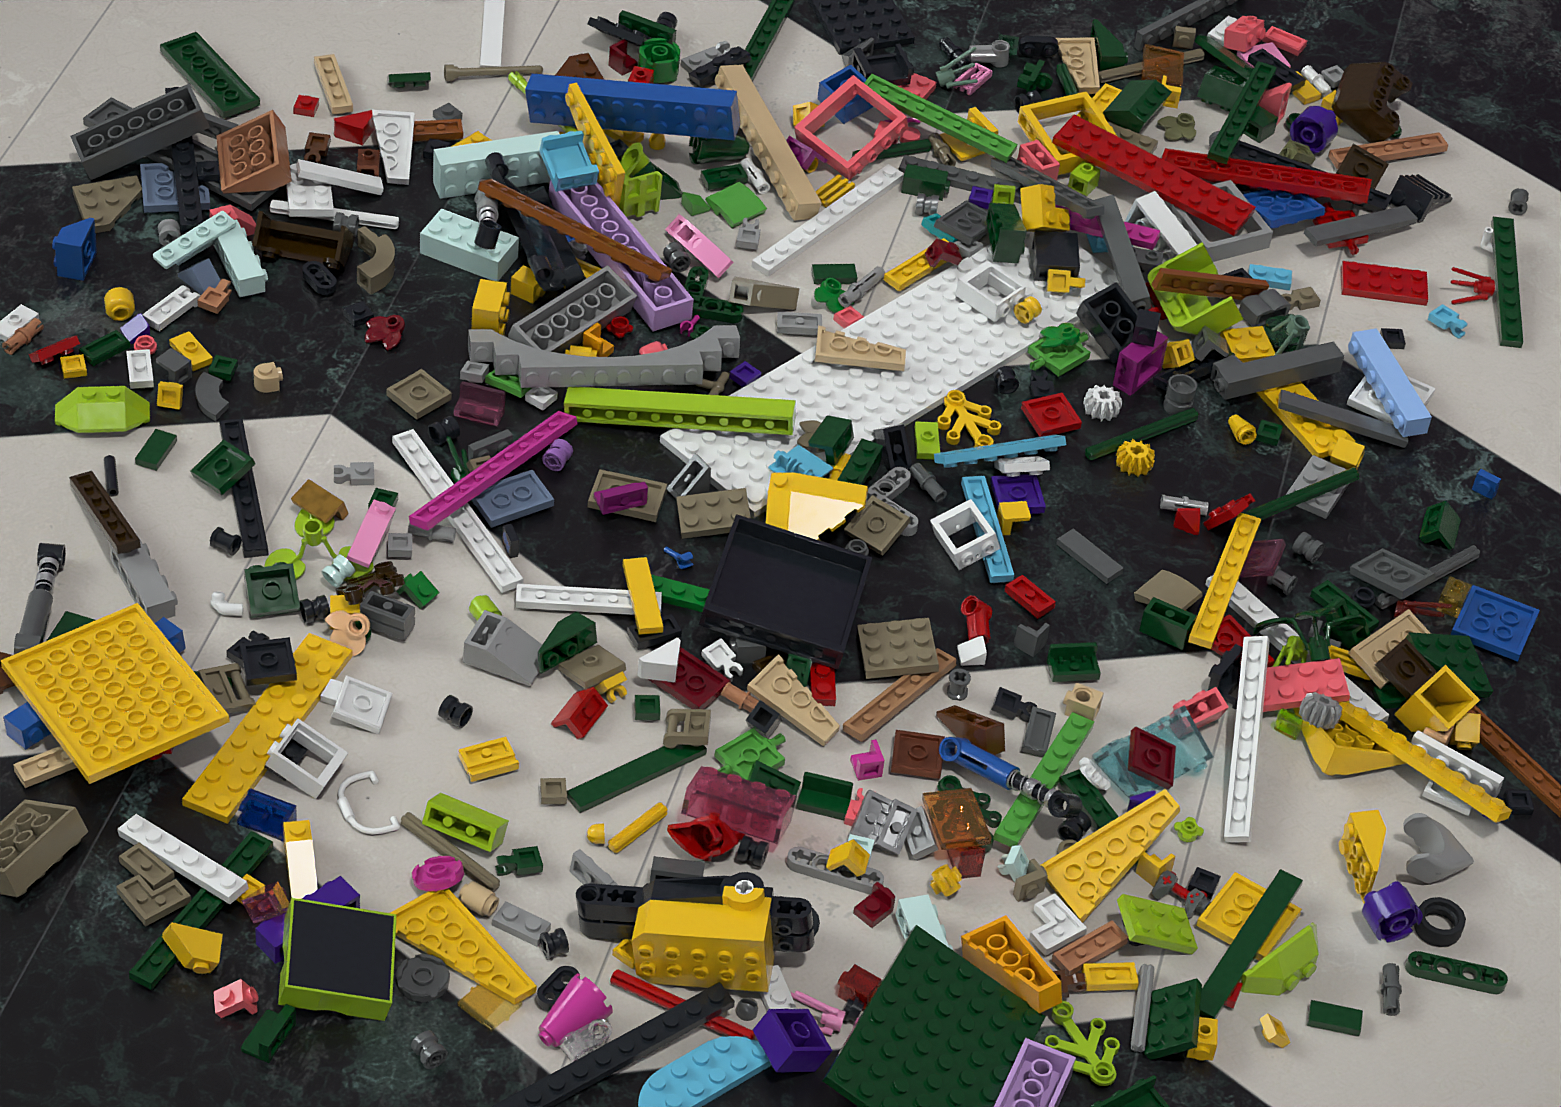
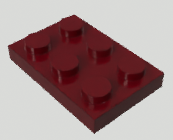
[648,647,731,710]

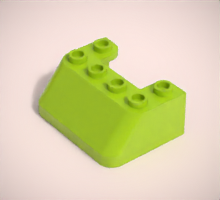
[1148,242,1244,335]

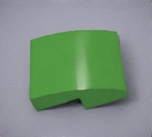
[705,182,767,228]

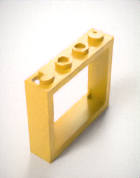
[1017,91,1117,175]

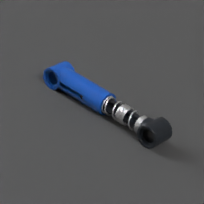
[939,737,1082,818]

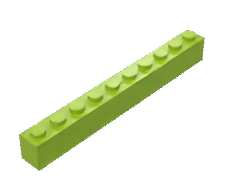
[564,387,796,435]

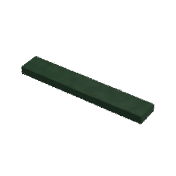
[567,744,707,813]

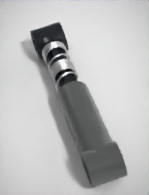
[14,543,66,654]

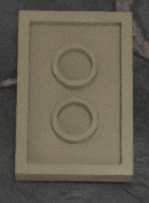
[588,469,667,522]
[676,488,751,539]

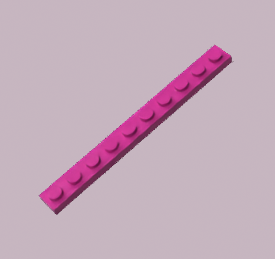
[409,411,577,530]

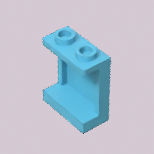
[539,131,599,192]

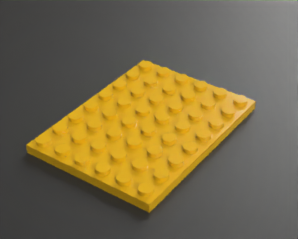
[1,603,230,784]

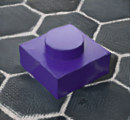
[969,186,993,209]
[729,361,762,387]

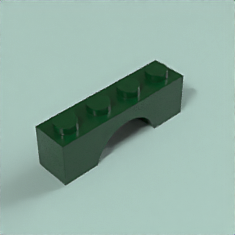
[837,439,883,523]

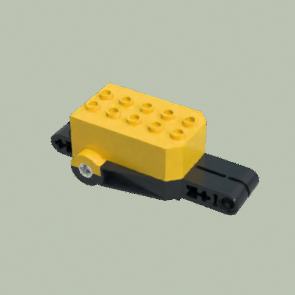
[576,872,815,992]

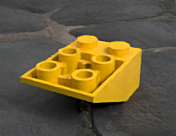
[1339,810,1386,903]

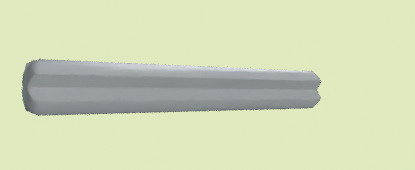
[1131,964,1154,1052]

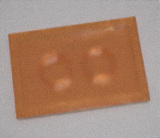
[922,788,992,850]

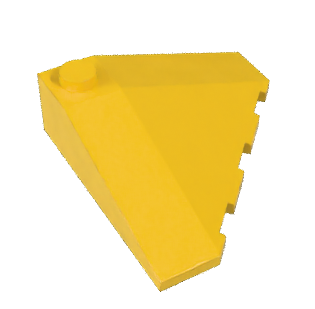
[766,472,868,541]
[1293,707,1407,776]

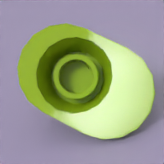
[620,142,650,178]

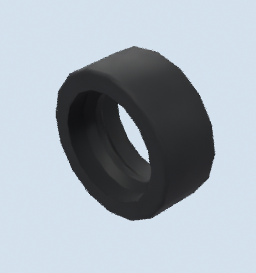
[1414,897,1466,947]

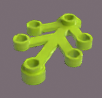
[1044,1001,1120,1086]

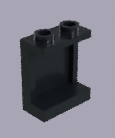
[851,44,914,86]
[1032,230,1080,281]

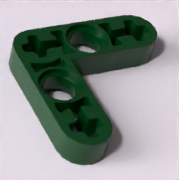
[684,266,743,323]

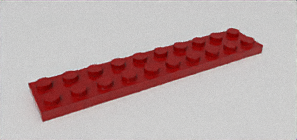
[1052,114,1256,236]
[1161,148,1372,204]

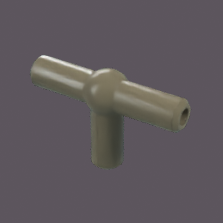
[696,372,729,395]

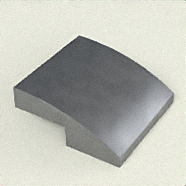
[848,789,917,856]

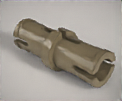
[928,133,956,166]

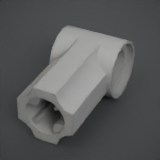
[969,40,1010,67]

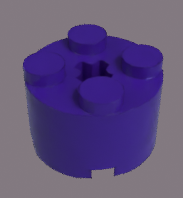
[1290,106,1338,154]
[1362,881,1423,942]

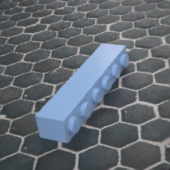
[1348,328,1432,437]

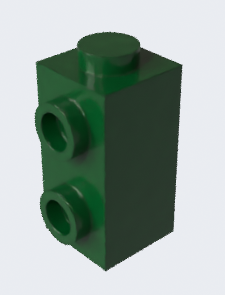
[901,164,951,201]

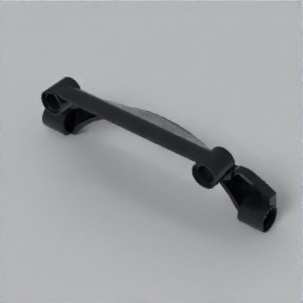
[485,152,586,291]

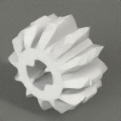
[1083,385,1122,421]

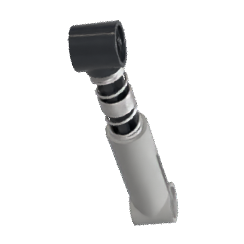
[474,179,502,249]

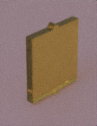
[458,984,522,1032]

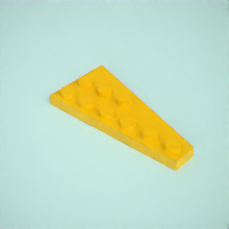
[565,83,625,207]
[1040,789,1180,923]
[390,888,537,1005]

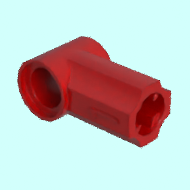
[961,596,992,644]

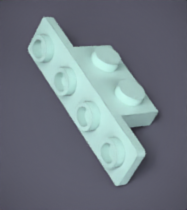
[153,211,236,269]

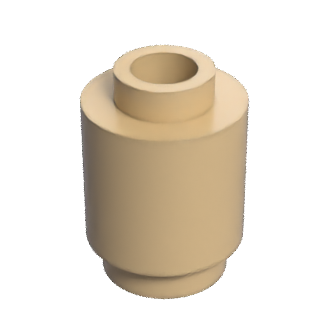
[459,881,500,917]

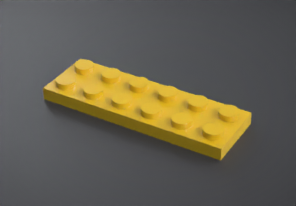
[1256,381,1355,458]

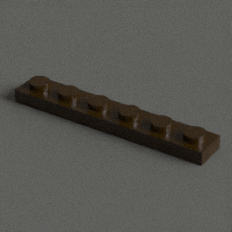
[69,471,141,554]

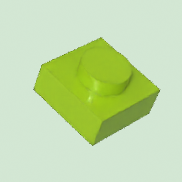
[992,184,1016,204]

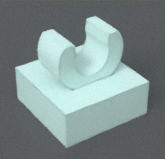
[998,845,1029,882]

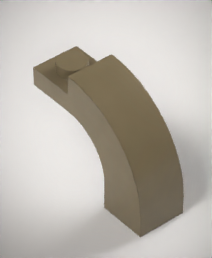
[357,226,395,295]

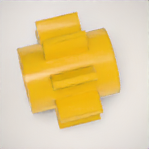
[930,864,962,897]

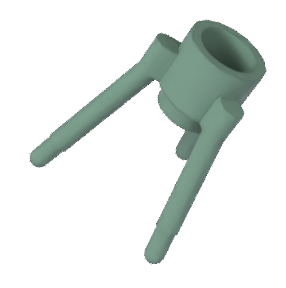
[935,47,978,89]
[1271,314,1310,355]

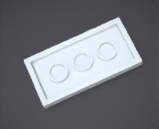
[286,164,334,217]

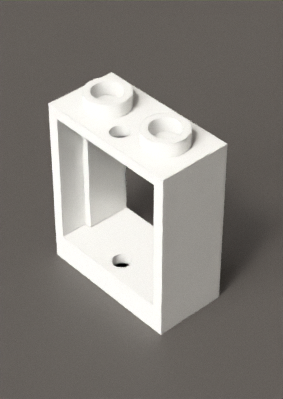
[956,260,1026,322]
[930,499,1000,570]
[265,719,348,799]

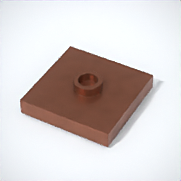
[891,730,945,779]

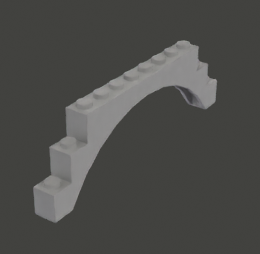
[468,325,740,388]

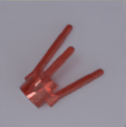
[1394,600,1452,618]

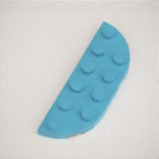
[638,1036,771,1107]

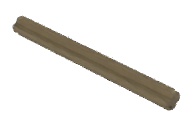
[1098,49,1205,83]

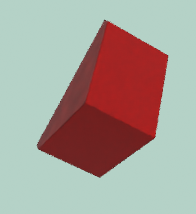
[334,110,375,146]

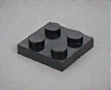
[240,637,297,686]

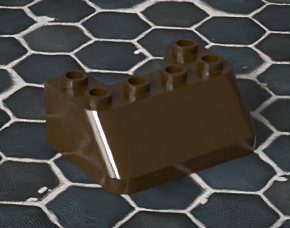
[1332,62,1413,143]

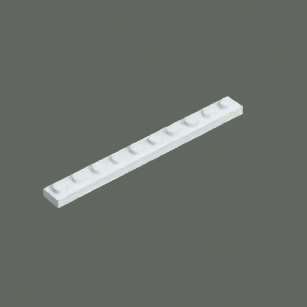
[752,164,904,277]
[392,429,523,593]
[1206,575,1389,723]
[1224,636,1270,843]

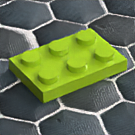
[1117,894,1198,955]

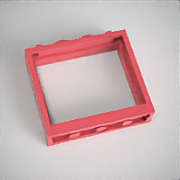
[794,75,908,180]

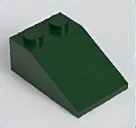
[1197,66,1247,112]

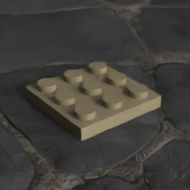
[857,618,939,679]

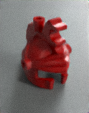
[667,812,746,861]

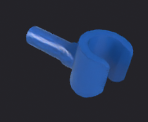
[664,547,693,569]

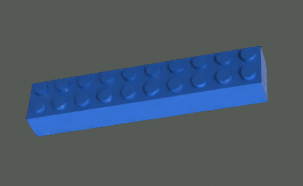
[525,74,740,140]

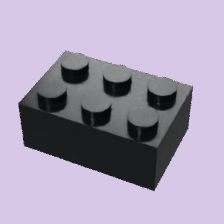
[1076,282,1138,364]

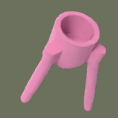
[791,991,846,1036]

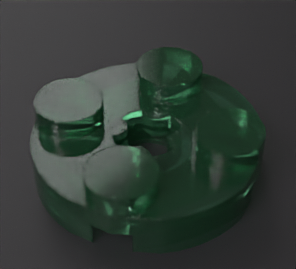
[1264,314,1308,352]

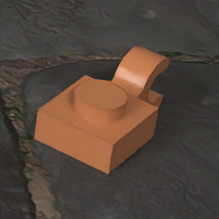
[197,279,232,314]

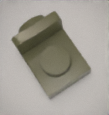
[1279,140,1316,165]

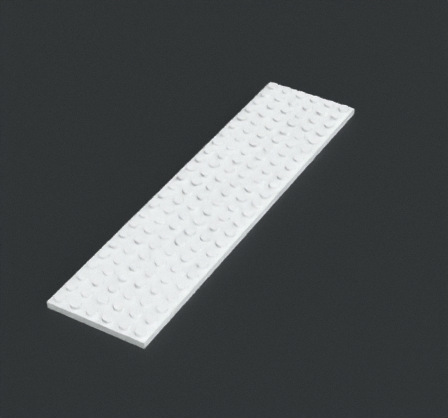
[660,231,1120,518]

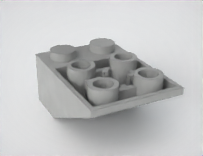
[463,610,542,686]

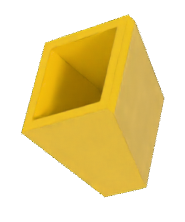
[1394,665,1480,732]

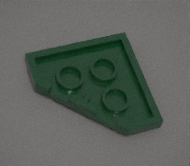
[1405,632,1493,697]

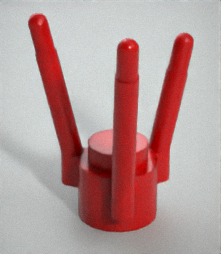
[1451,267,1495,304]

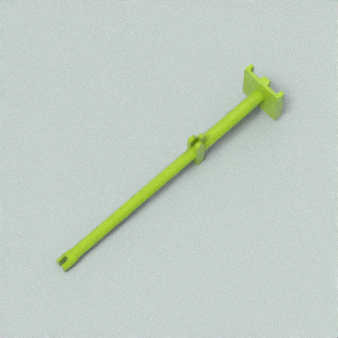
[508,71,663,217]

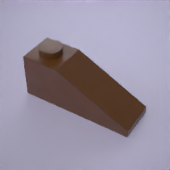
[936,705,1005,755]

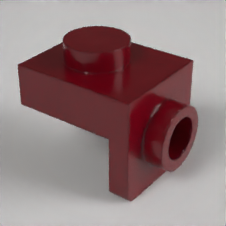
[925,238,963,268]

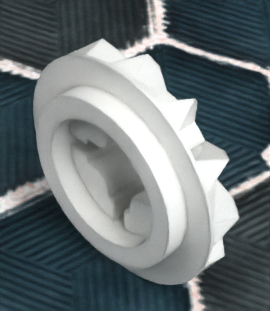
[1079,757,1111,791]

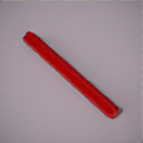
[610,969,756,1040]

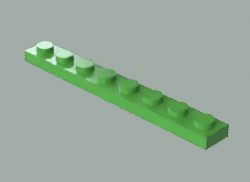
[864,74,1018,163]
[993,712,1095,847]

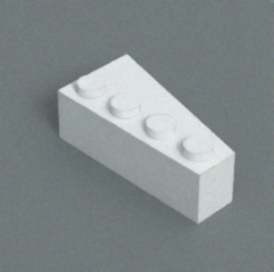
[1125,191,1197,262]

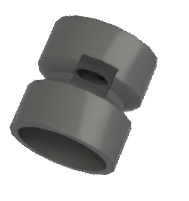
[1163,374,1197,415]

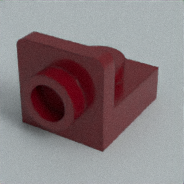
[853,882,896,928]

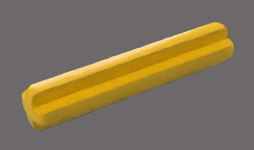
[608,802,668,853]

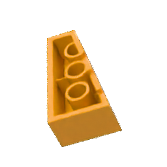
[961,915,1062,1013]

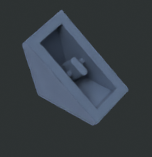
[178,258,220,295]

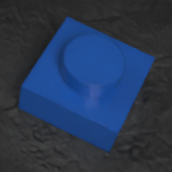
[1472,469,1501,500]

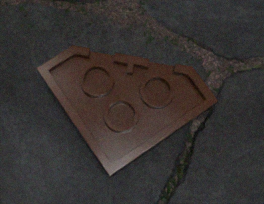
[555,53,605,80]

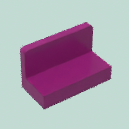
[786,135,828,171]
[594,481,648,515]

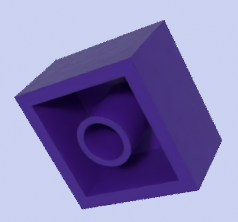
[753,1009,833,1072]

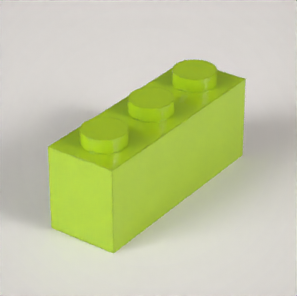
[422,792,509,852]

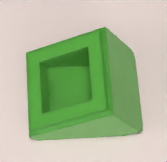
[681,192,710,216]

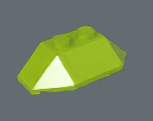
[55,386,150,433]
[1241,922,1319,996]

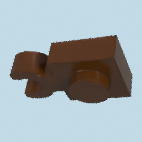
[304,132,331,164]

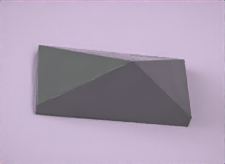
[841,38,874,67]

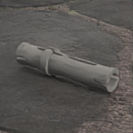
[838,266,885,307]

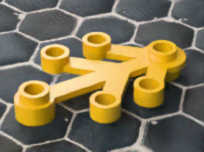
[937,390,1001,447]

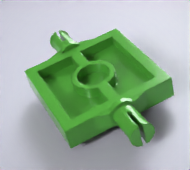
[1027,332,1091,377]
[714,728,786,787]

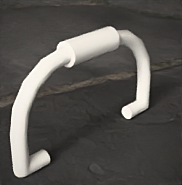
[337,771,400,835]

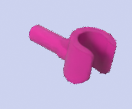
[680,315,700,337]

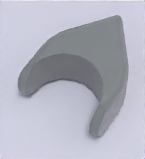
[1403,813,1474,883]

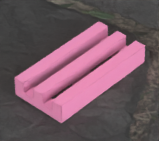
[954,63,993,95]

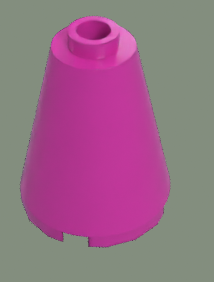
[538,973,613,1047]

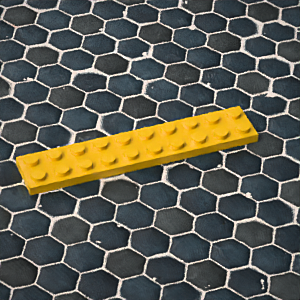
[182,633,352,824]

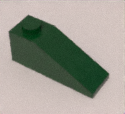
[1090,19,1128,71]

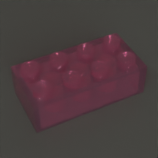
[681,766,797,844]

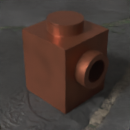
[357,149,380,177]

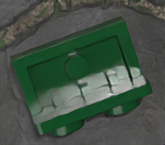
[1047,642,1101,682]

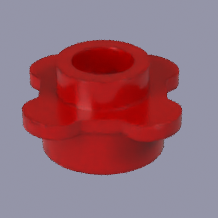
[606,316,633,338]

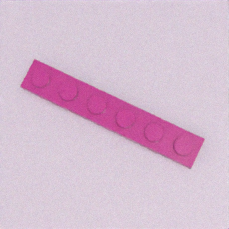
[1055,205,1160,250]

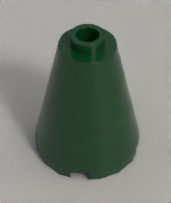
[689,135,749,164]

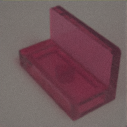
[454,381,505,426]

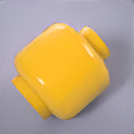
[104,287,135,321]

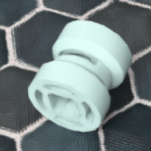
[321,554,355,588]

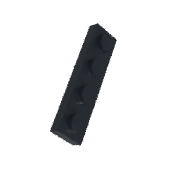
[1153,349,1235,391]

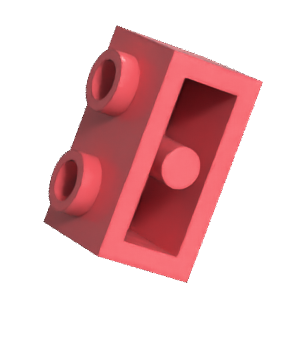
[1224,16,1266,52]
[1017,140,1060,181]
[1168,687,1229,737]

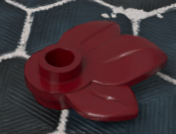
[365,315,405,351]

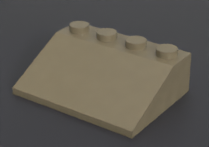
[0,800,88,897]

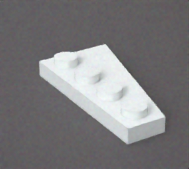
[372,109,415,185]

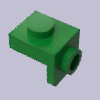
[396,571,440,609]

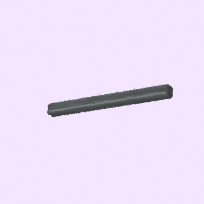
[1375,545,1480,609]

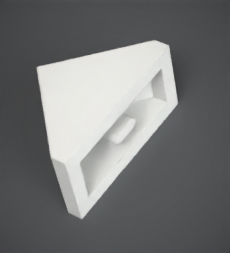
[638,637,681,682]

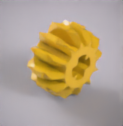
[1116,439,1155,477]

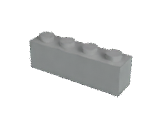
[110,535,178,623]

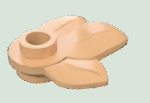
[325,610,370,656]

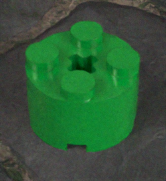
[638,38,681,84]

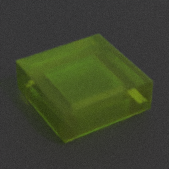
[1274,708,1304,740]

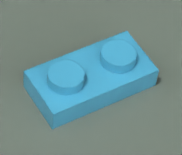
[1248,264,1292,291]

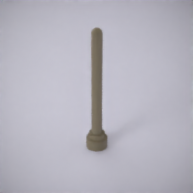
[444,64,543,81]

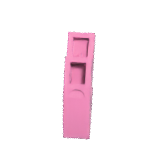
[665,214,734,278]

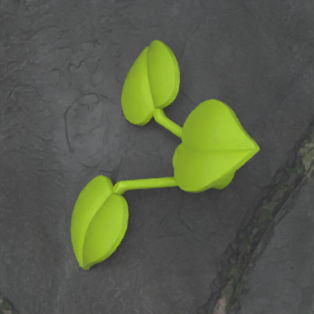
[264,509,374,581]

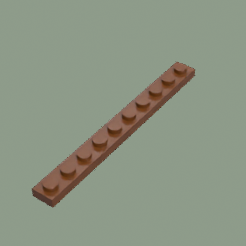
[478,179,672,281]

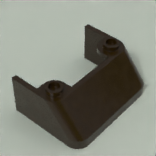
[252,211,355,271]

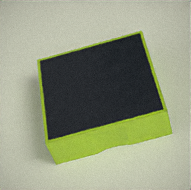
[278,898,397,1021]

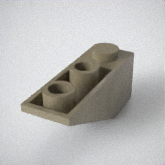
[728,276,800,310]

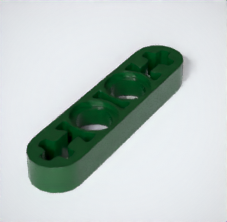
[1405,951,1508,995]

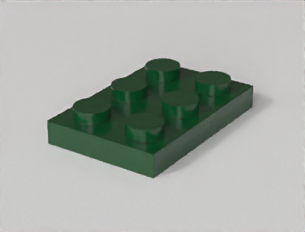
[1145,978,1202,1060]

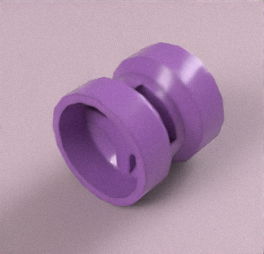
[542,439,573,471]

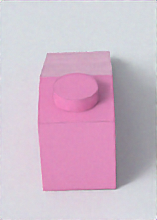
[346,500,396,568]

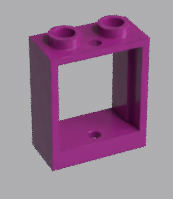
[1113,331,1168,396]

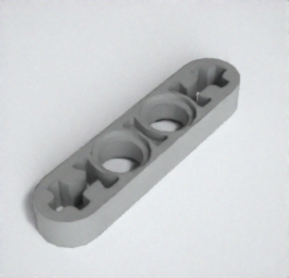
[787,846,884,894]

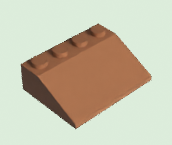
[216,110,292,193]

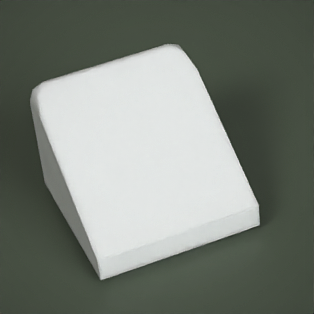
[957,636,987,666]

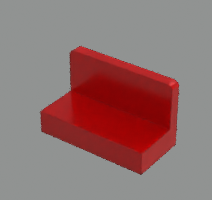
[551,687,608,739]

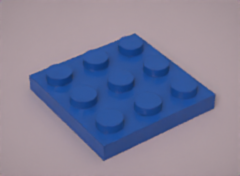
[1243,189,1325,229]
[1451,585,1540,661]

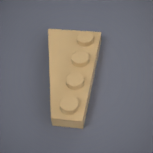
[815,325,906,371]
[747,654,840,747]

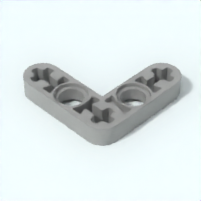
[866,467,918,536]

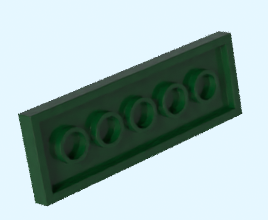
[160,32,260,119]

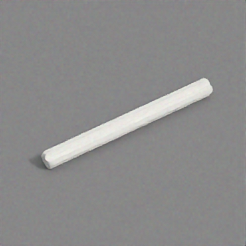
[270,200,399,230]

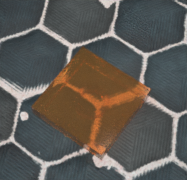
[1142,44,1184,87]

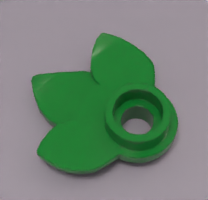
[814,278,855,313]
[1040,323,1081,348]

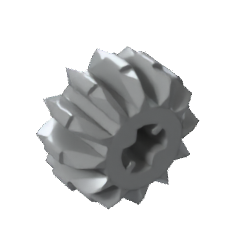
[1299,692,1342,729]

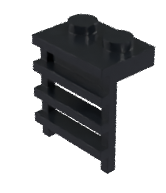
[1390,174,1453,221]
[1208,644,1243,710]

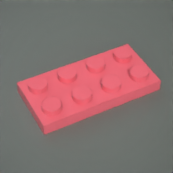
[1263,658,1350,712]

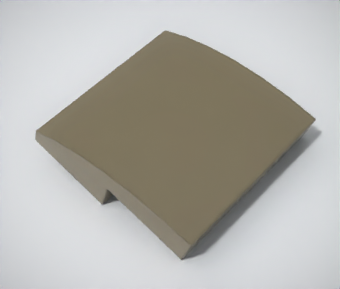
[1134,569,1202,610]

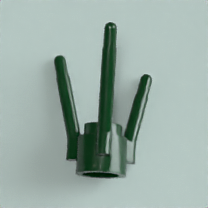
[446,437,470,484]

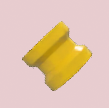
[1014,296,1042,324]

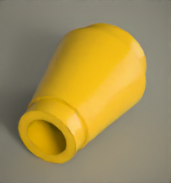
[1228,415,1257,445]

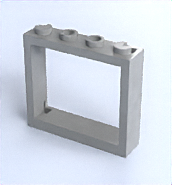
[1164,180,1273,262]

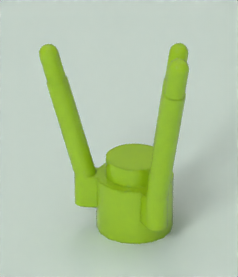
[1272,636,1308,667]

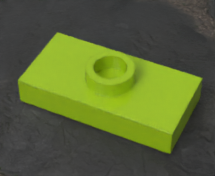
[914,421,940,459]

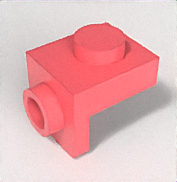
[214,979,258,1018]

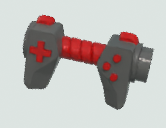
[1152,870,1211,919]

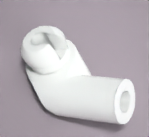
[210,591,243,616]

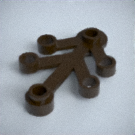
[336,561,405,605]

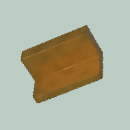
[291,479,349,524]

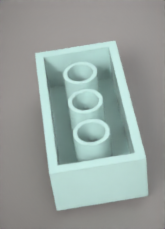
[420,209,519,281]

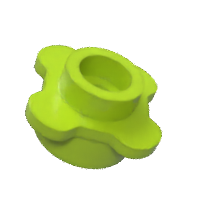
[1174,817,1204,842]

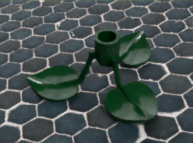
[1253,608,1366,662]

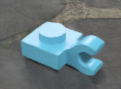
[1428,304,1468,338]

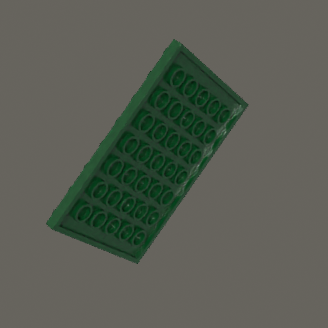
[822,925,1046,1107]

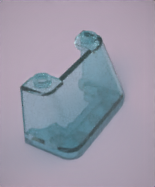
[1092,705,1214,799]

